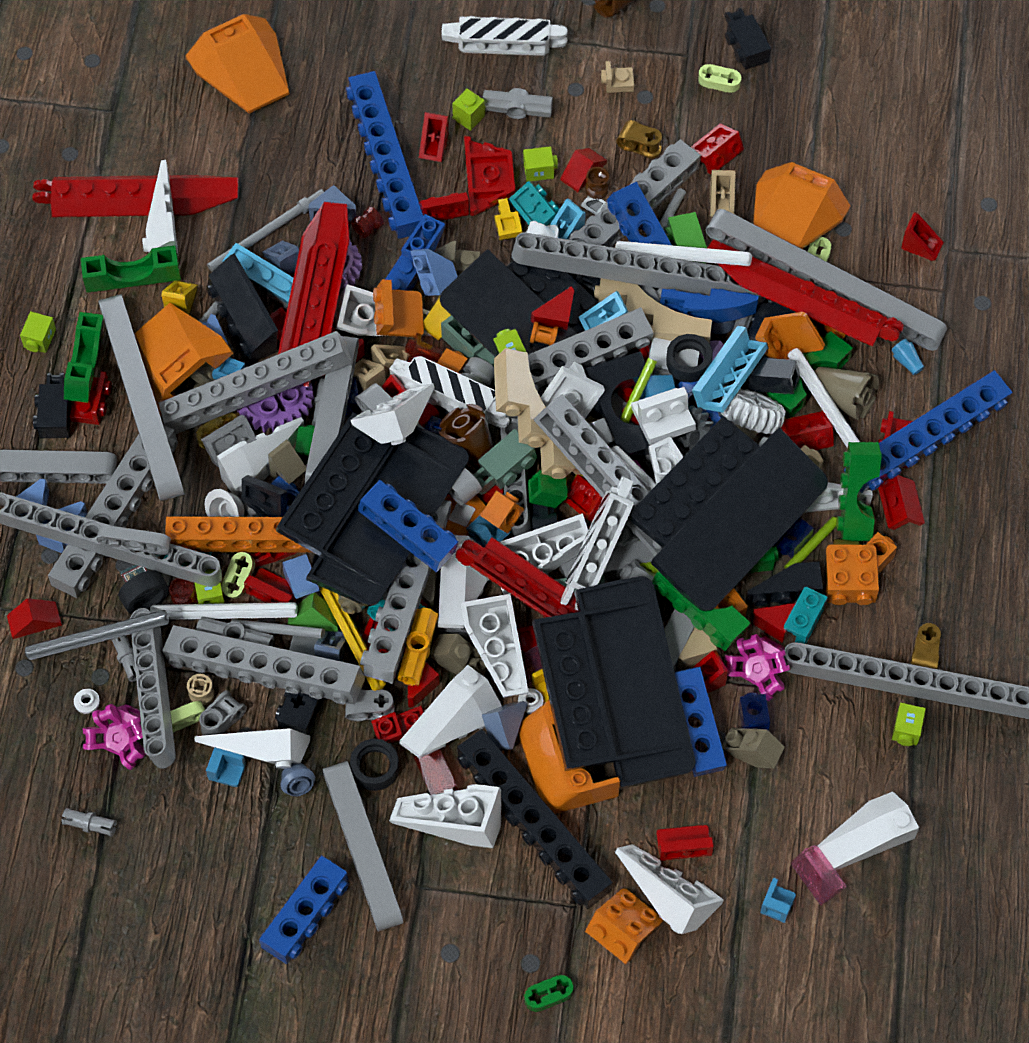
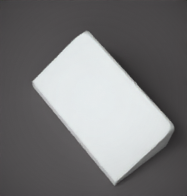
[649,338,699,370]

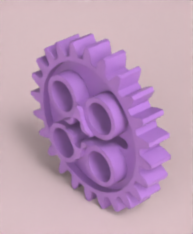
[237,383,314,433]

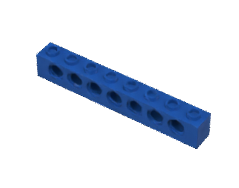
[346,71,423,239]
[844,370,1013,493]

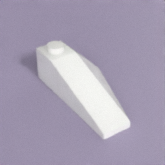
[335,284,431,336]
[217,417,305,498]
[438,535,489,628]
[460,594,529,698]
[400,665,502,758]
[195,729,310,769]
[390,784,501,848]
[615,844,724,934]

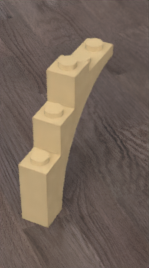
[594,244,712,353]
[494,348,582,479]

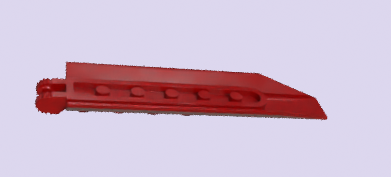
[32,175,238,217]
[278,202,349,387]
[707,239,904,347]
[455,537,578,618]

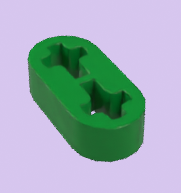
[524,975,573,1012]

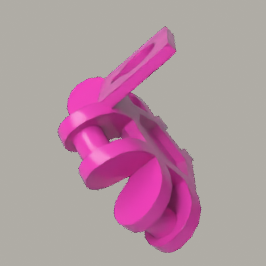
[724,634,791,701]
[83,704,146,770]

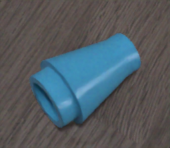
[891,339,925,376]

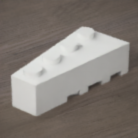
[500,514,589,597]

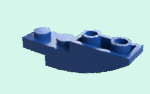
[385,214,445,291]
[660,288,759,323]

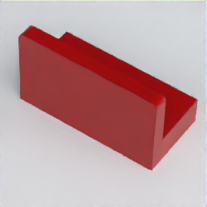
[878,475,925,530]
[244,568,299,603]
[656,825,713,861]

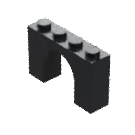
[734,303,819,394]
[585,351,676,460]

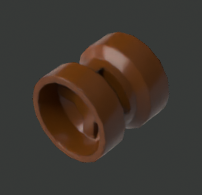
[585,167,609,199]

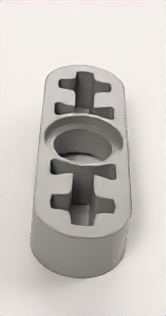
[96,525,171,554]

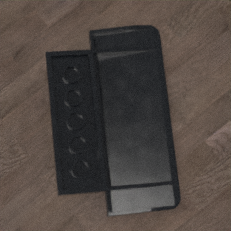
[440,249,632,420]
[276,412,469,606]
[628,416,828,611]
[532,576,695,789]

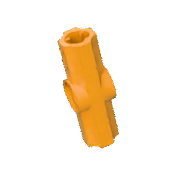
[397,607,439,686]

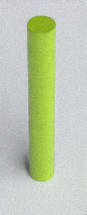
[620,357,657,423]
[784,516,837,569]

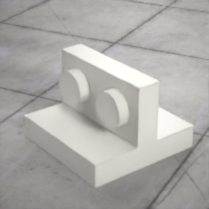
[540,362,605,419]
[631,387,696,445]

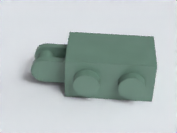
[441,316,495,367]
[473,429,538,495]

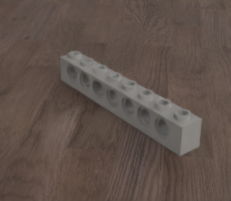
[569,139,701,280]
[158,331,352,434]
[533,394,662,556]
[48,425,178,598]
[360,500,451,684]
[162,625,365,705]

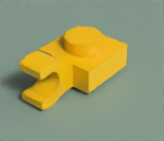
[495,198,522,240]

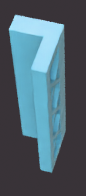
[222,243,293,304]
[692,326,768,413]

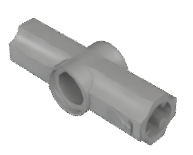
[483,88,553,119]
[196,616,274,647]

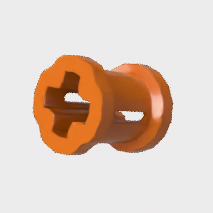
[530,321,558,346]

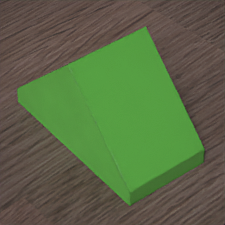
[288,592,339,632]

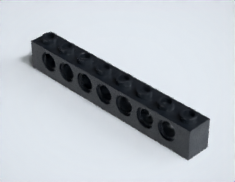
[457,729,613,910]

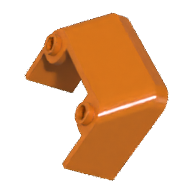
[518,701,620,814]

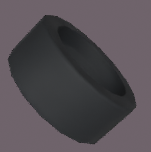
[666,334,713,382]
[118,570,169,614]
[350,739,400,791]

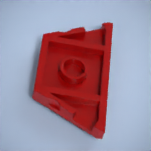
[464,136,515,216]

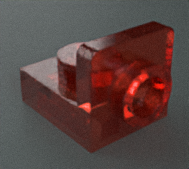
[404,333,443,363]

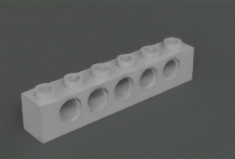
[528,307,653,392]

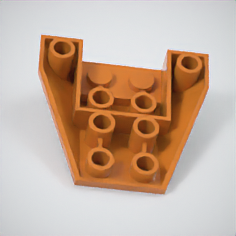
[186,14,289,113]
[753,162,850,249]
[134,303,234,416]

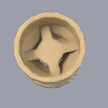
[187,674,215,707]

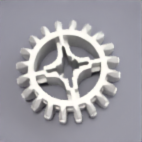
[721,388,786,434]

